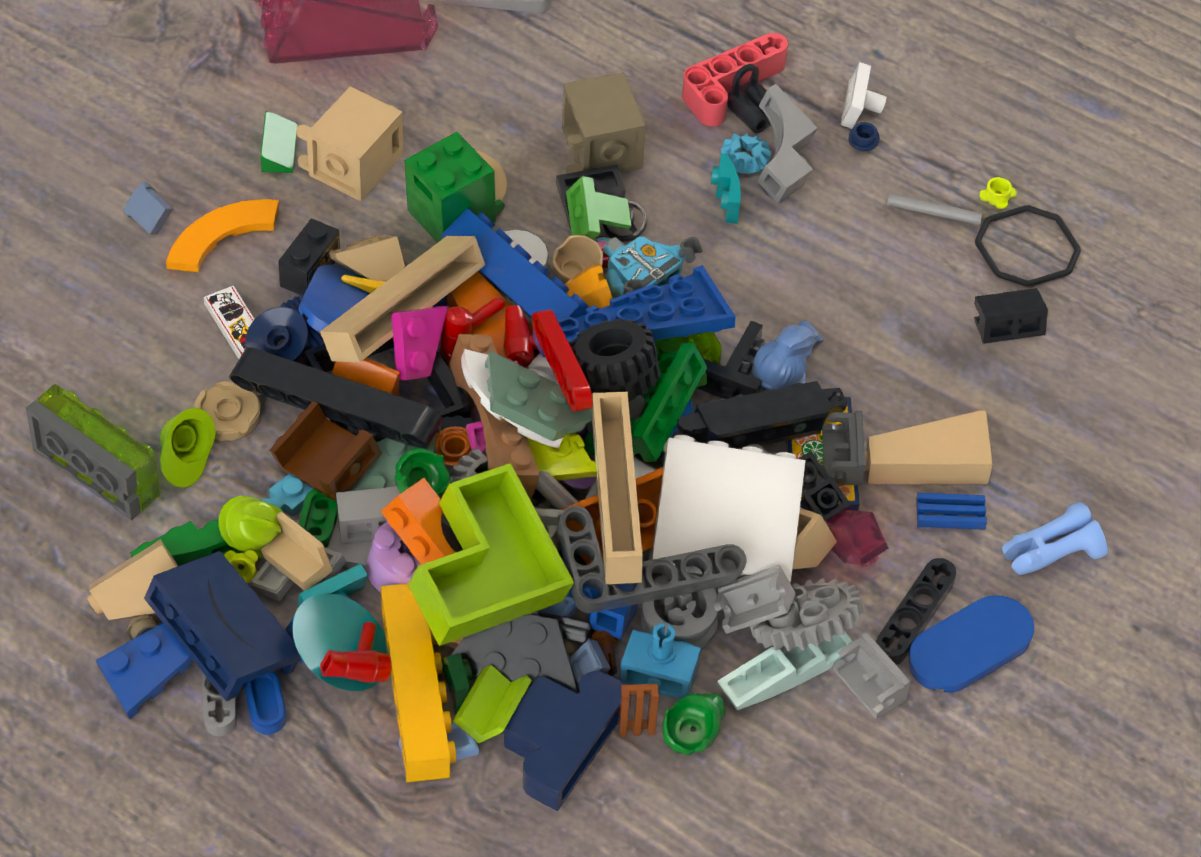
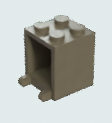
[562,72,646,174]

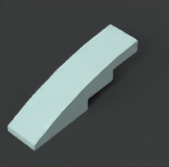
[717,632,853,710]

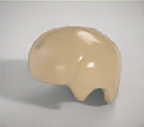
[551,235,603,283]

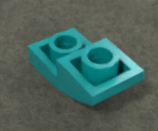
[711,153,741,224]

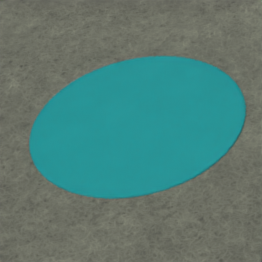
[292,593,388,691]

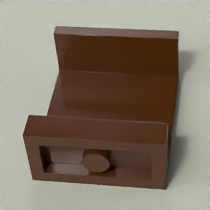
[269,401,382,502]

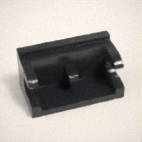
[974,288,1048,344]

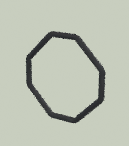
[975,205,1081,287]

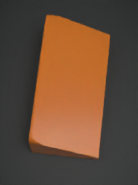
[332,357,400,396]

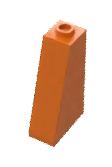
[447,271,540,368]

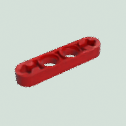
[532,309,592,412]

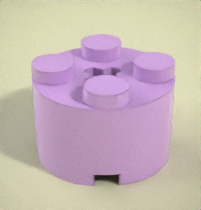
[366,521,421,592]

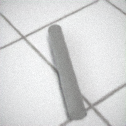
[887,193,983,225]

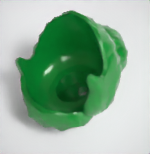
[395,447,452,499]
[662,693,725,756]

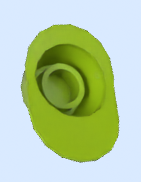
[160,407,216,488]
[218,495,283,558]

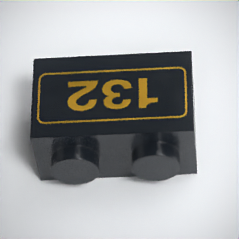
[278,218,340,295]

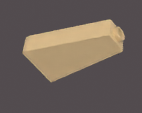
[864,411,993,485]

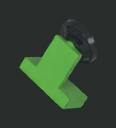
[566,176,647,242]

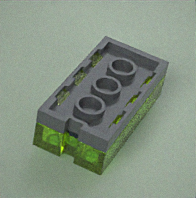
[26,384,160,521]

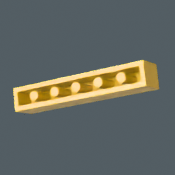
[381,583,456,783]

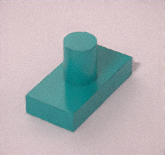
[296,564,368,609]

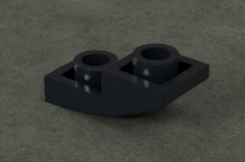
[799,451,851,522]

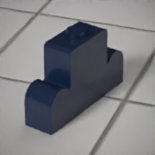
[504,671,631,811]

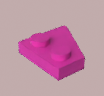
[391,306,447,380]

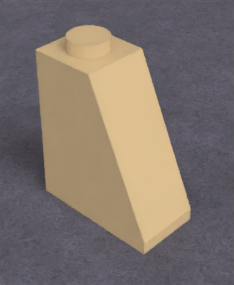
[87,539,178,620]

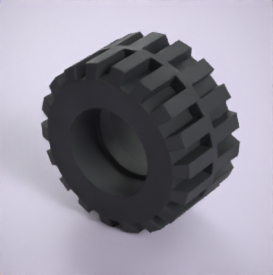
[571,319,660,401]

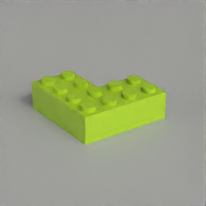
[408,463,574,646]

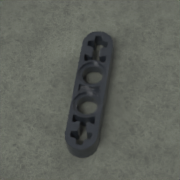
[876,558,956,665]

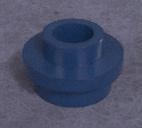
[848,122,880,151]

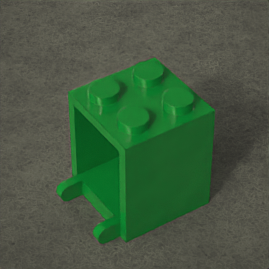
[404,132,505,243]

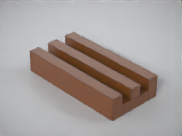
[618,684,659,736]

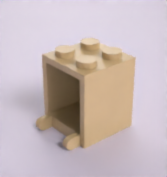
[296,86,403,201]

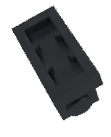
[696,321,765,399]

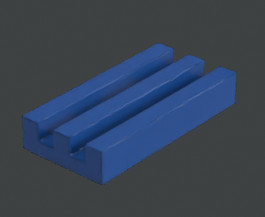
[916,492,987,530]

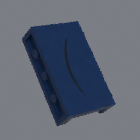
[144,551,301,701]

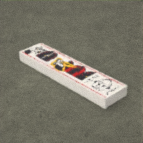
[204,286,254,359]

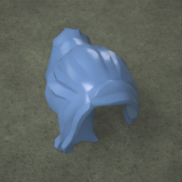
[753,321,823,391]

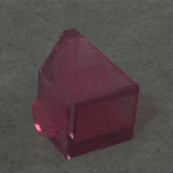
[826,510,889,567]

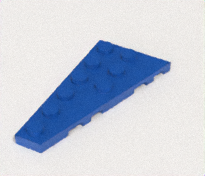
[533,265,736,358]

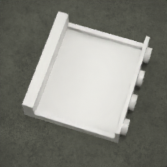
[648,435,806,582]

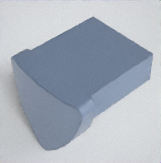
[124,182,173,234]

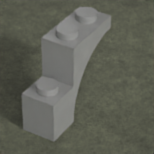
[757,84,818,203]

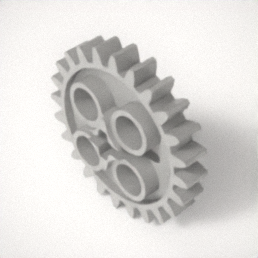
[750,578,864,651]

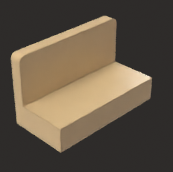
[261,511,333,591]

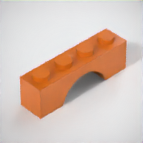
[380,478,456,564]

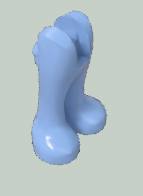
[1001,502,1108,575]

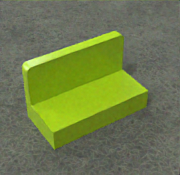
[453,664,532,743]

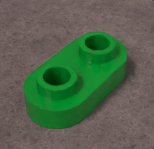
[298,489,338,548]

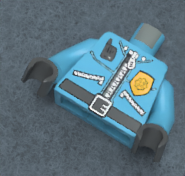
[603,237,703,298]

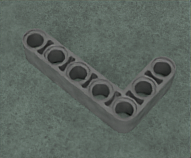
[557,506,747,613]

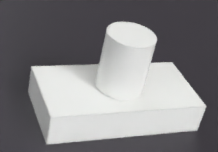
[841,62,887,129]

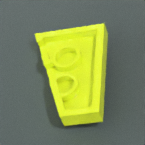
[527,433,597,481]

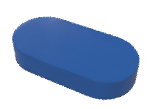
[244,671,286,734]

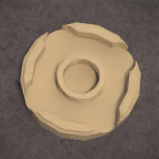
[194,381,261,441]

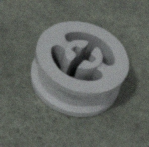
[641,573,719,648]

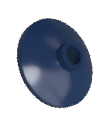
[245,307,309,362]

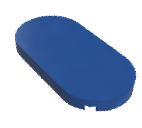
[298,265,370,332]
[909,596,1034,692]

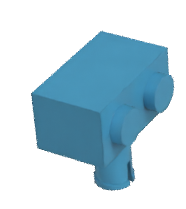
[620,623,701,699]

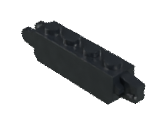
[672,381,848,449]

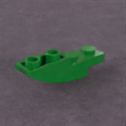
[130,519,244,566]

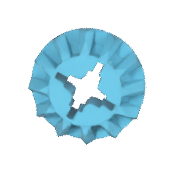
[721,132,771,174]

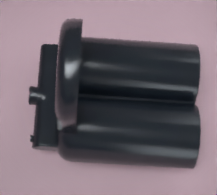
[727,64,770,134]

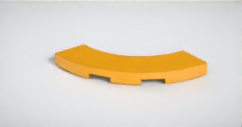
[166,199,279,273]

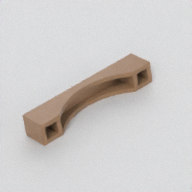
[450,334,540,500]

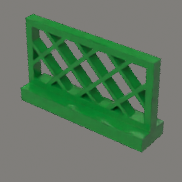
[583,343,707,462]

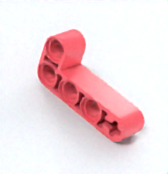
[682,33,788,127]

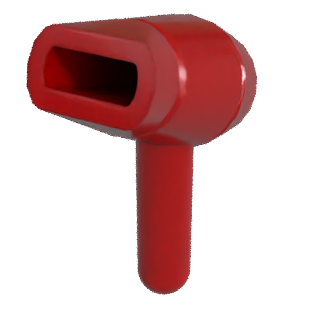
[439,298,505,367]
[503,305,539,368]
[320,622,392,683]

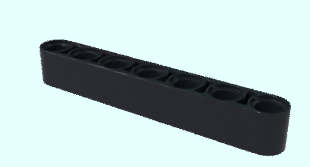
[229,347,443,450]

